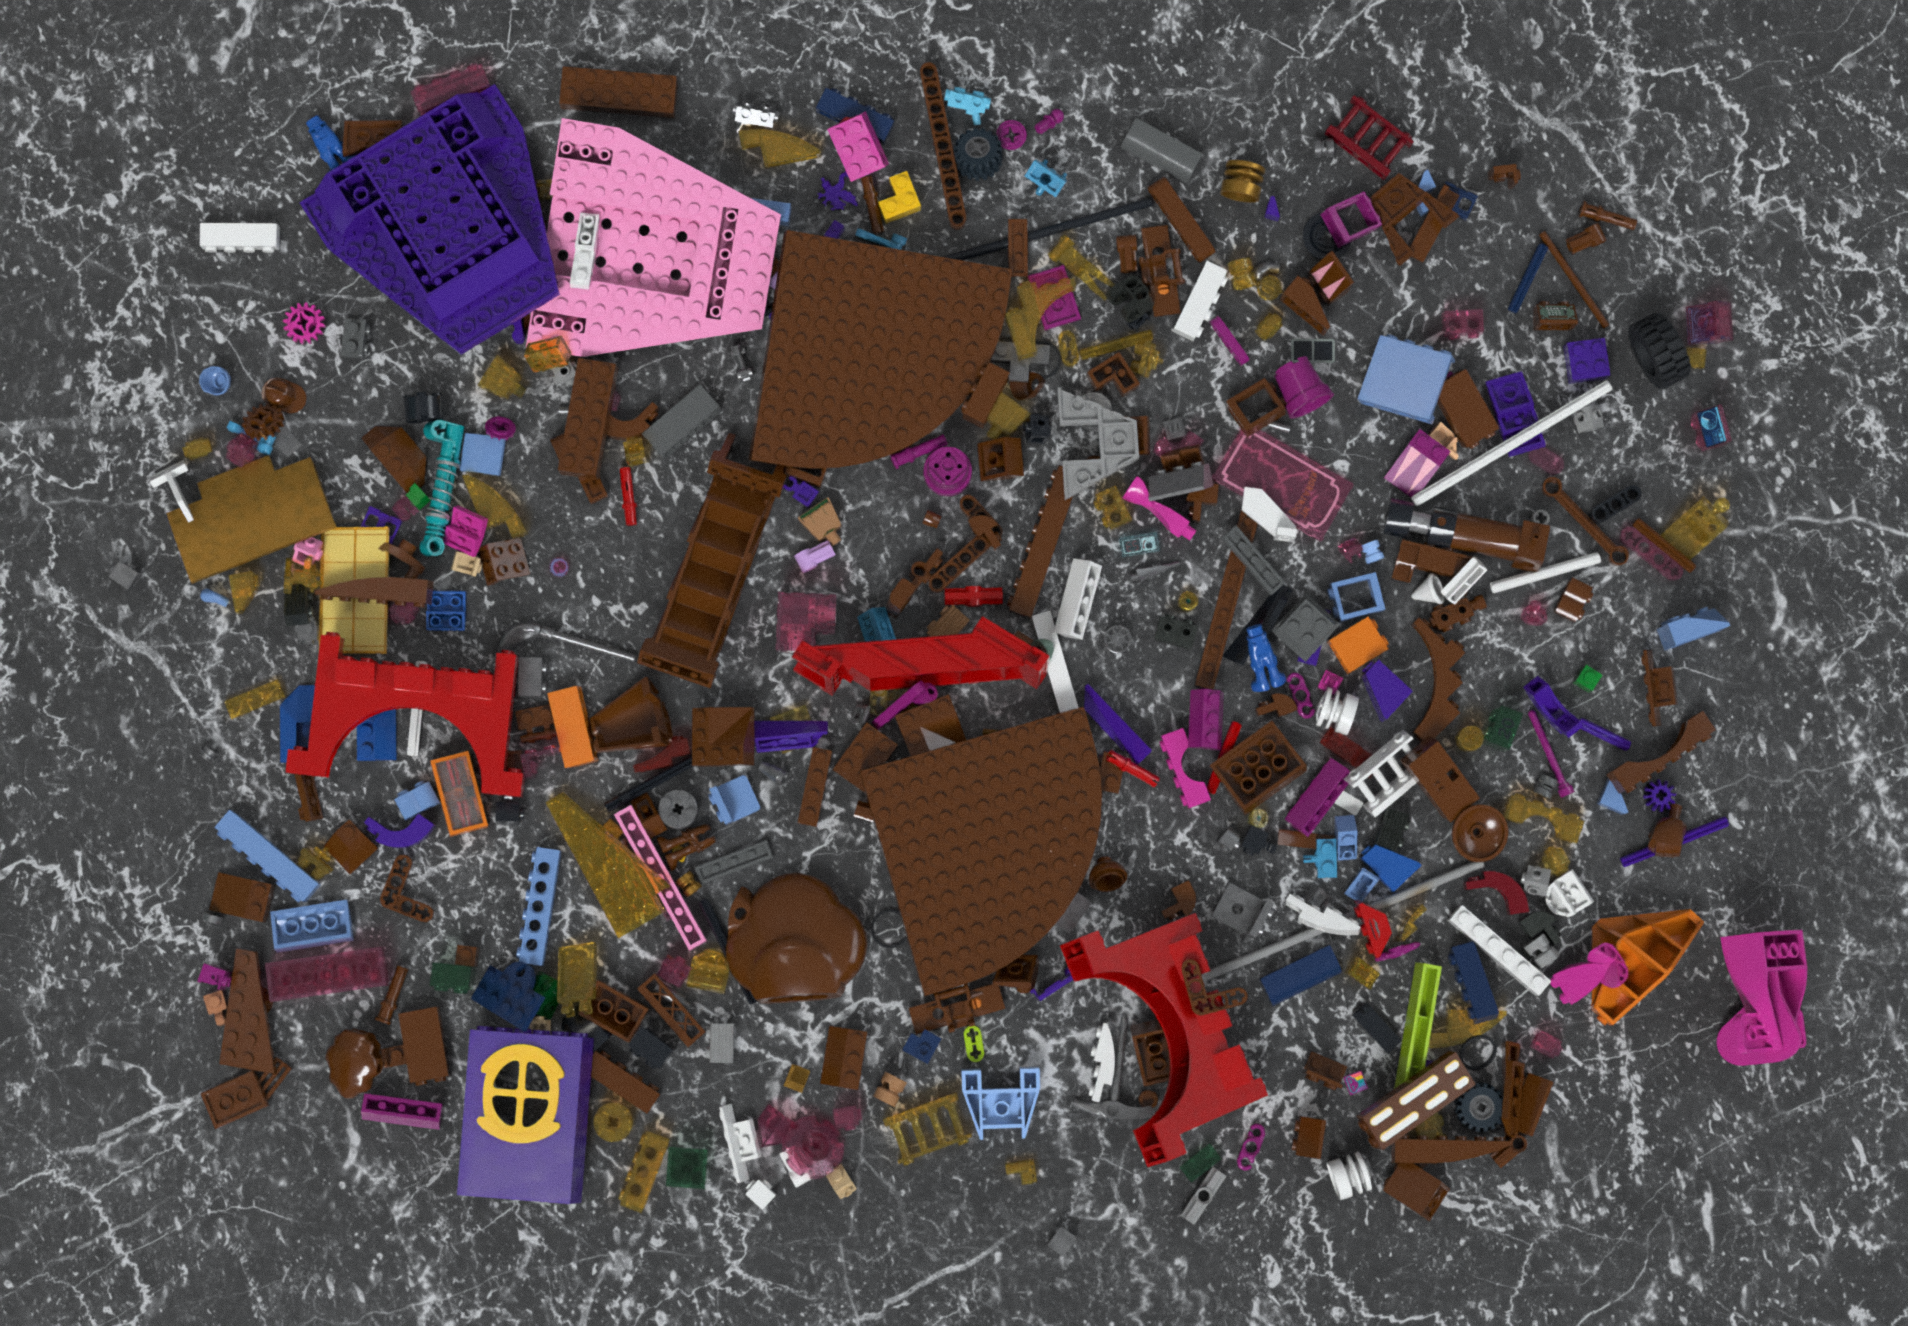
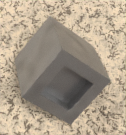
[1047,1227,1077,1257]

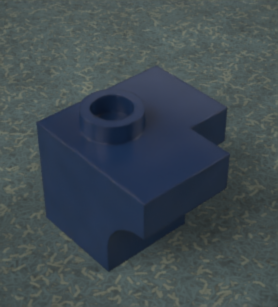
[902,1029,942,1064]

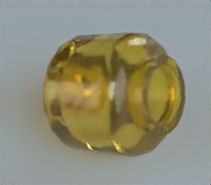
[1541,846,1570,876]

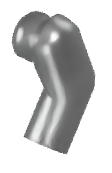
[1253,262,1280,280]

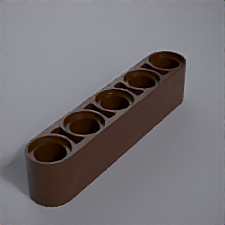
[1147,176,1216,263]

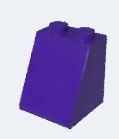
[1361,660,1413,722]

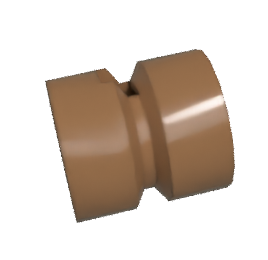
[873,1072,907,1107]

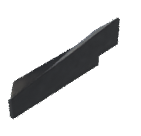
[1223,585,1293,667]

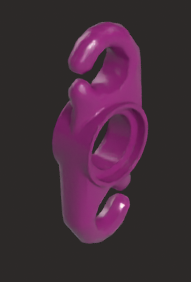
[1287,672,1315,719]
[1375,942,1420,962]
[1237,1123,1265,1171]

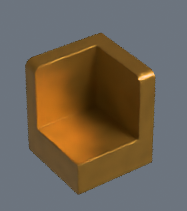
[784,1064,810,1093]

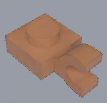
[203,990,228,1026]

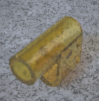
[1005,1159,1037,1185]

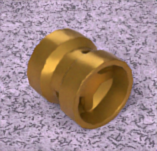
[675,871,702,898]

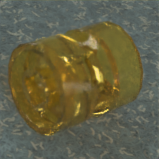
[1227,257,1258,290]
[1455,726,1484,752]

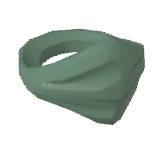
[1031,639,1054,661]

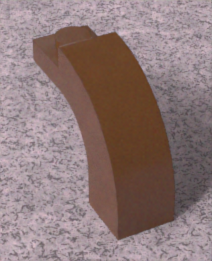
[607,402,659,441]

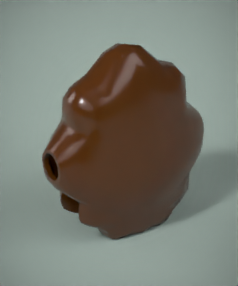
[325,1028,383,1099]

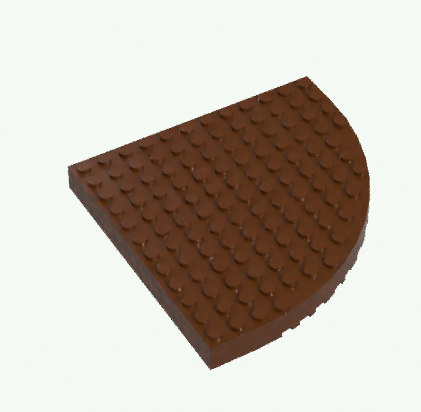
[749,230,1013,469]
[859,707,1102,996]

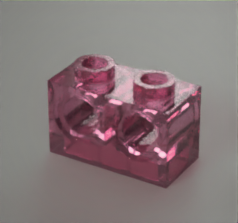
[1442,309,1484,340]

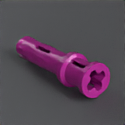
[890,434,948,470]

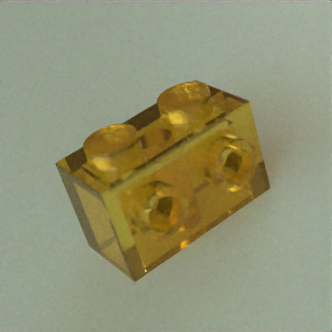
[524,335,571,373]

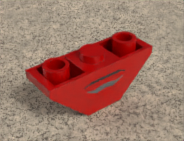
[1354,900,1392,958]

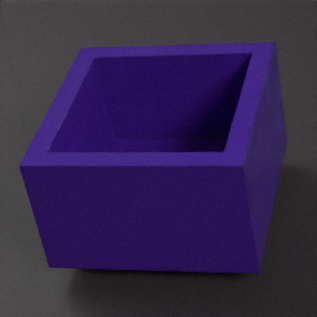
[1563,338,1610,384]

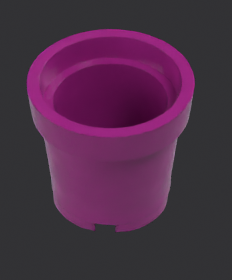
[1274,356,1334,419]
[923,447,973,496]

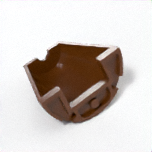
[589,677,673,753]

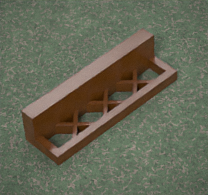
[1410,185,1460,263]
[637,973,706,1047]

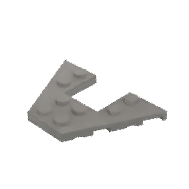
[1057,387,1139,500]

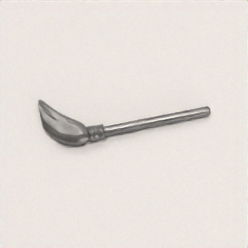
[497,621,637,662]

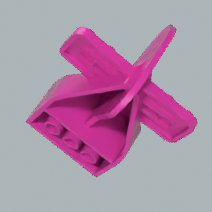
[1717,930,1807,1066]

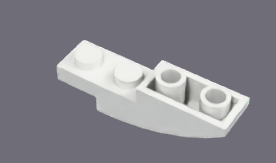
[570,212,600,289]
[1286,894,1361,935]
[1089,1023,1115,1102]

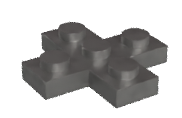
[991,324,1050,383]

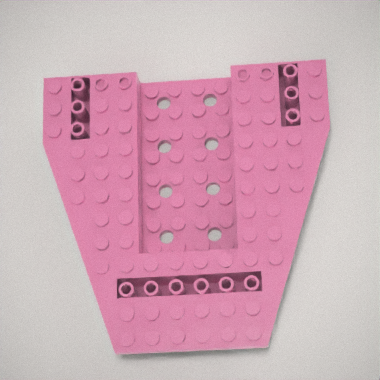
[526,118,781,357]

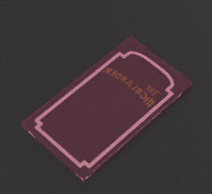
[1212,429,1354,542]

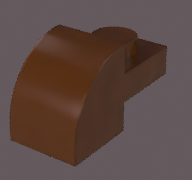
[967,515,1002,551]
[1255,693,1298,718]

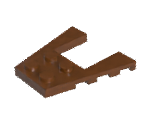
[1370,173,1459,266]

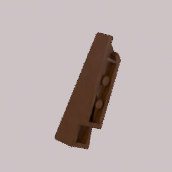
[1501,1041,1525,1138]

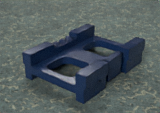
[1444,181,1478,221]

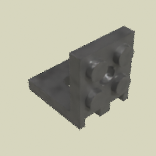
[1211,882,1275,939]

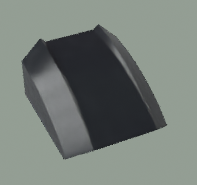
[561,1002,614,1054]

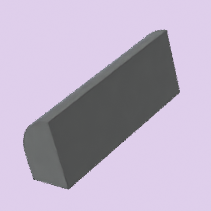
[1121,118,1203,184]
[642,384,722,461]

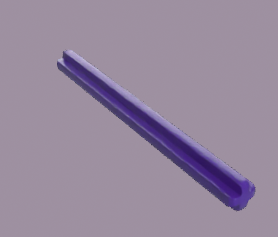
[1620,817,1729,867]

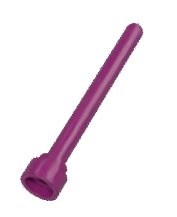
[1528,710,1575,798]

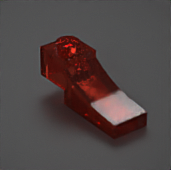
[1319,727,1373,779]
[633,735,691,774]

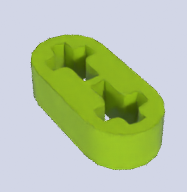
[964,1026,984,1062]

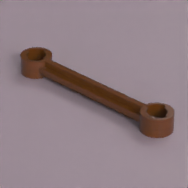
[1541,477,1629,566]

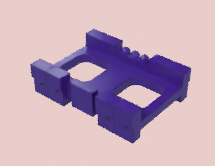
[360,506,403,544]

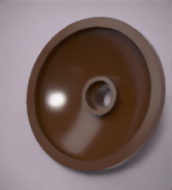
[1451,804,1508,862]

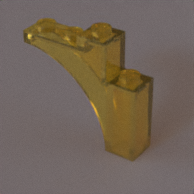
[1005,278,1076,361]

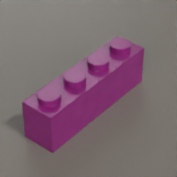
[1285,758,1350,837]
[361,1093,443,1130]

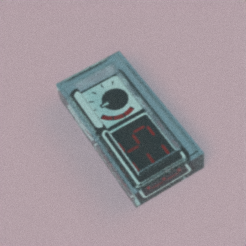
[1119,532,1160,558]

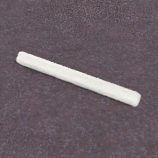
[1490,552,1601,593]

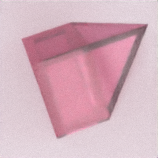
[758,1104,800,1148]

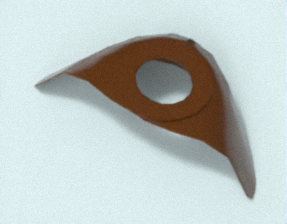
[1009,370,1045,400]
[728,886,753,935]

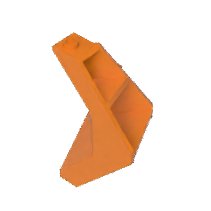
[1591,909,1704,1025]

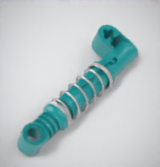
[420,420,465,557]

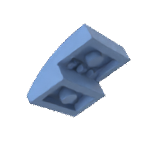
[460,433,506,476]

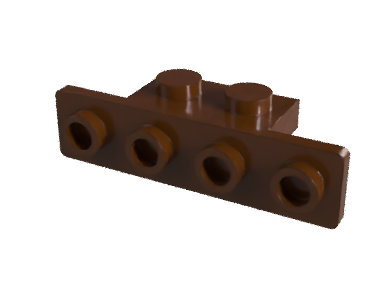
[1641,649,1678,727]

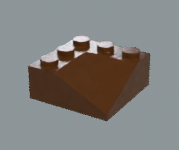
[895,694,966,756]
[692,707,754,767]

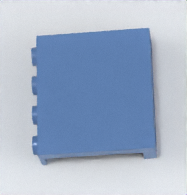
[1358,334,1455,424]

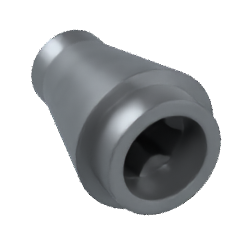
[759,761,789,785]

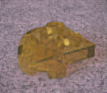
[686,949,729,994]

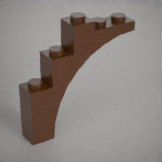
[1411,618,1465,742]

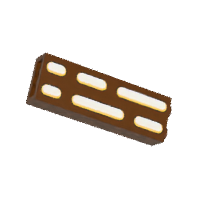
[1356,1051,1476,1150]

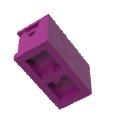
[197,963,233,990]

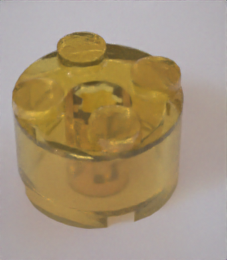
[594,1102,634,1142]

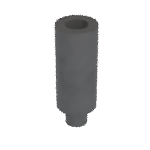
[652,984,691,1009]

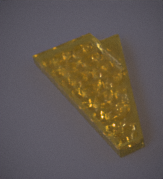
[545,792,670,938]

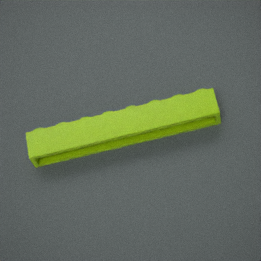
[1394,962,1442,1089]

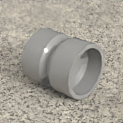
[1523,933,1560,969]

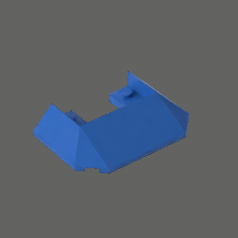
[280,685,397,763]

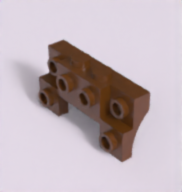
[1391,539,1472,597]

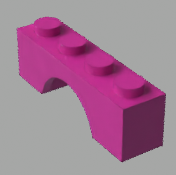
[1159,728,1211,809]

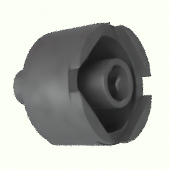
[659,790,699,830]

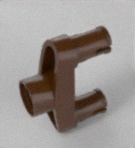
[371,539,425,579]

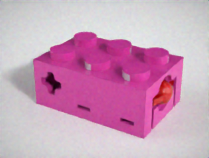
[827,111,889,182]

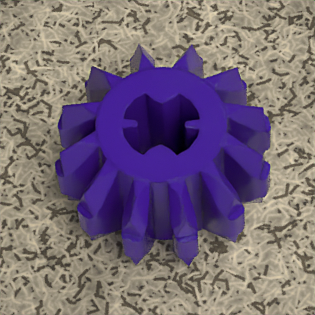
[1643,779,1677,812]

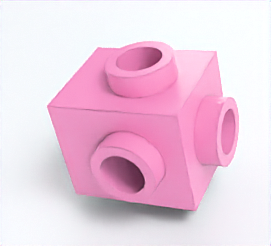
[292,537,323,569]

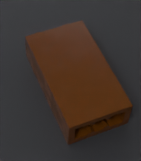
[1437,369,1499,449]
[398,1007,451,1086]

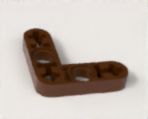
[380,855,435,922]
[1181,959,1248,1015]

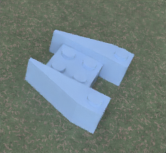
[961,1067,1040,1140]

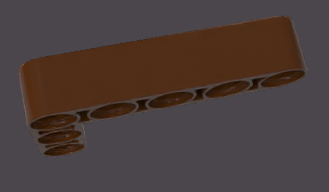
[928,495,1003,594]

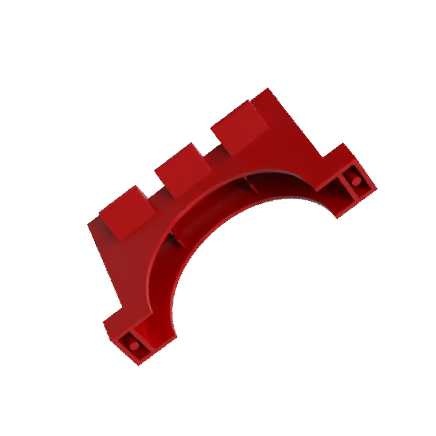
[285,632,525,798]
[1060,913,1268,1167]

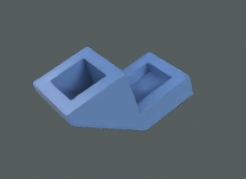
[1416,170,1436,217]

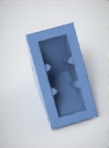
[1597,778,1628,815]
[1344,868,1379,902]

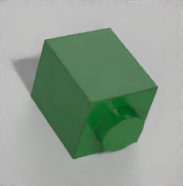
[1572,665,1602,693]

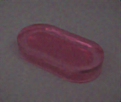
[1528,447,1564,475]

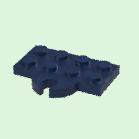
[471,961,545,1032]

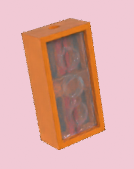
[430,751,488,837]

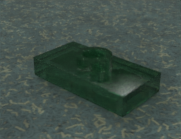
[1179,1143,1222,1183]

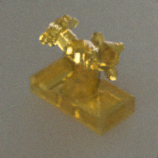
[283,556,322,594]

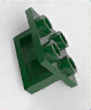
[533,970,568,1019]

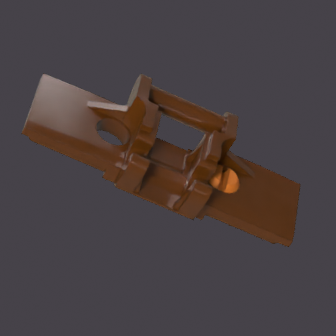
[1139,225,1185,317]
[909,983,1005,1034]

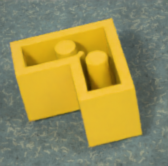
[878,171,921,224]

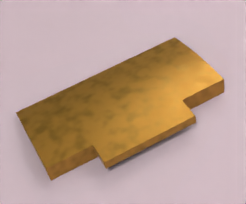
[166,455,337,584]

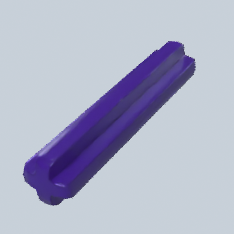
[1579,718,1631,751]

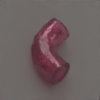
[1152,431,1205,457]

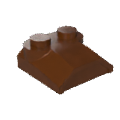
[993,955,1039,993]

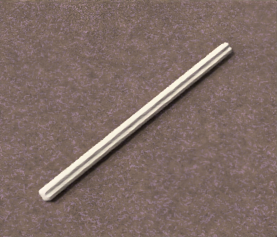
[1411,381,1612,506]

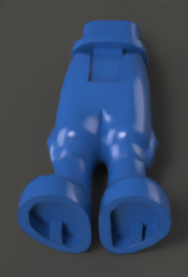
[306,115,355,172]
[1246,624,1287,692]

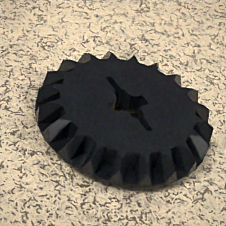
[1303,212,1352,260]

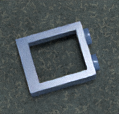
[1327,572,1385,622]

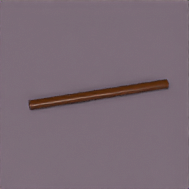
[1539,231,1610,329]

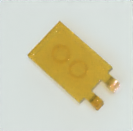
[557,942,597,1018]

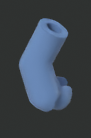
[200,589,229,607]

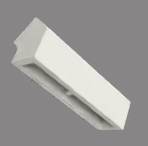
[1441,556,1487,605]

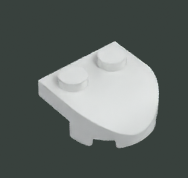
[1546,869,1594,917]

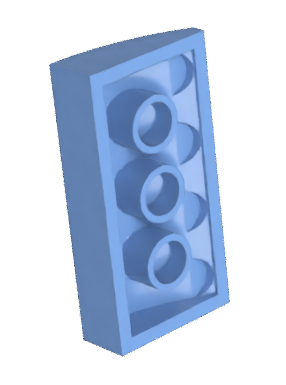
[270,900,354,953]

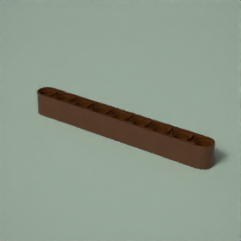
[920,62,966,230]

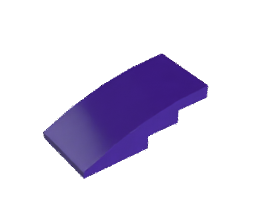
[1485,371,1546,457]

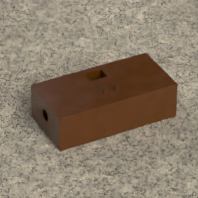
[1400,736,1480,823]

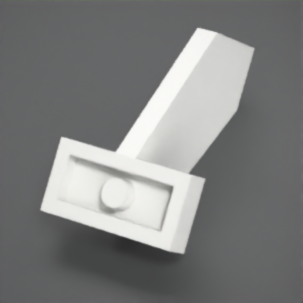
[149,460,194,522]
[1242,487,1297,542]

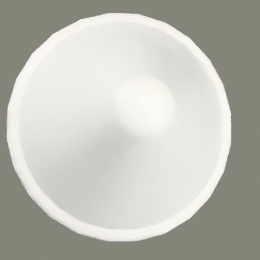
[1411,573,1445,604]

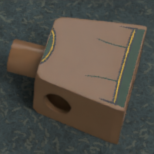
[798,498,842,547]

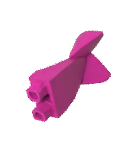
[1122,476,1197,540]
[1550,943,1628,1005]

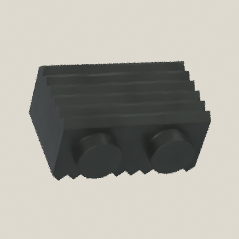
[284,584,314,626]
[1373,807,1411,852]

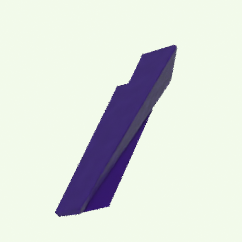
[1084,684,1152,765]
[754,721,828,753]

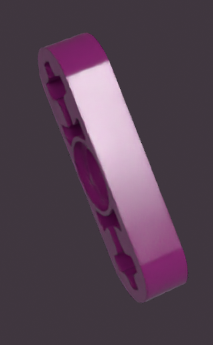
[1209,316,1249,366]

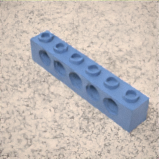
[516,847,562,966]

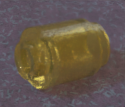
[1255,313,1283,341]
[182,437,213,461]

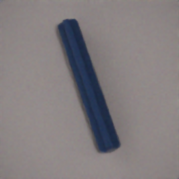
[1508,243,1548,314]

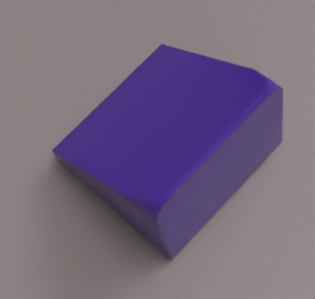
[1264,196,1280,221]

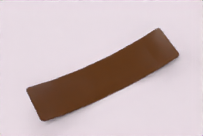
[1277,829,1335,849]

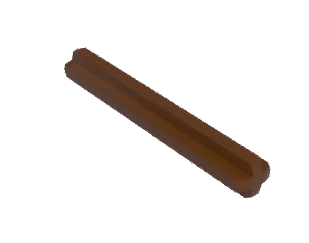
[1633,518,1696,573]

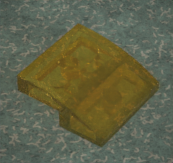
[1396,904,1427,942]

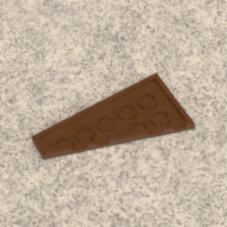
[219,948,277,1074]

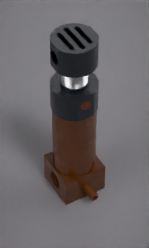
[1383,498,1550,572]

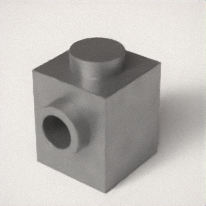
[109,561,142,592]

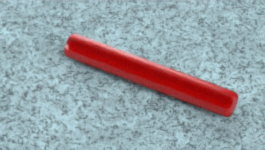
[1206,721,1242,794]

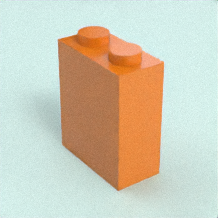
[1327,616,1389,675]

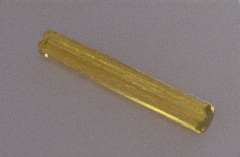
[1079,330,1153,360]

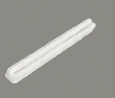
[407,661,427,756]

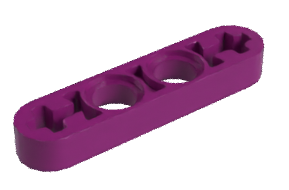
[872,680,928,730]

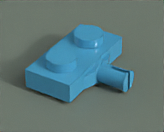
[1303,839,1337,878]

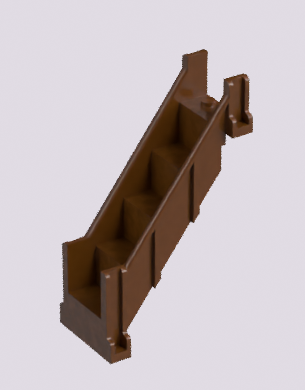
[637,433,787,688]

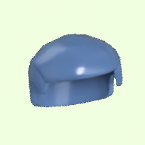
[199,366,231,395]

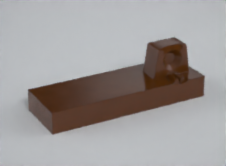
[1008,219,1028,277]
[294,774,323,822]

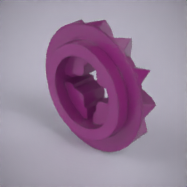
[996,120,1027,151]
[485,416,516,441]

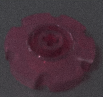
[782,1116,844,1179]

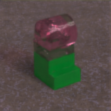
[392,483,431,522]

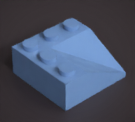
[1657,607,1730,651]

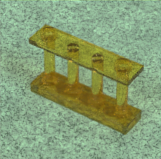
[883,1092,972,1166]

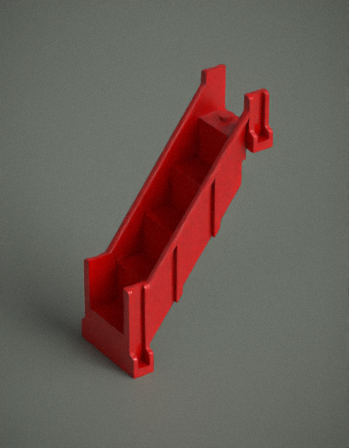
[791,616,1050,696]

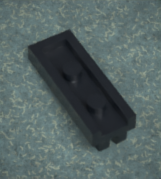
[1352,1002,1402,1054]

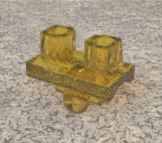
[1130,340,1164,378]
[297,846,333,881]

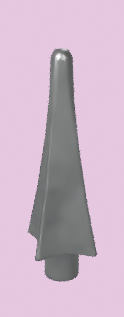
[1129,562,1180,584]

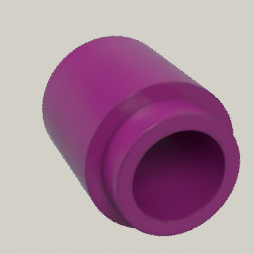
[913,683,938,706]

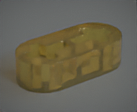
[1058,331,1079,368]

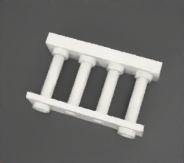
[1344,730,1416,817]

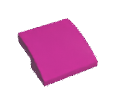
[444,505,488,557]

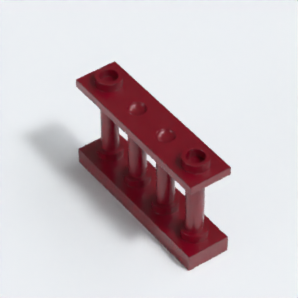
[1324,95,1414,180]

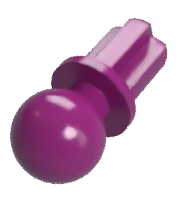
[1034,109,1064,134]

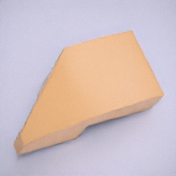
[1428,422,1458,460]

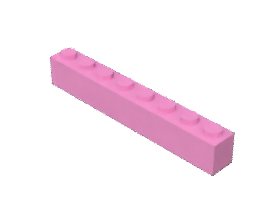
[614,805,707,951]

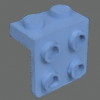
[708,775,760,825]

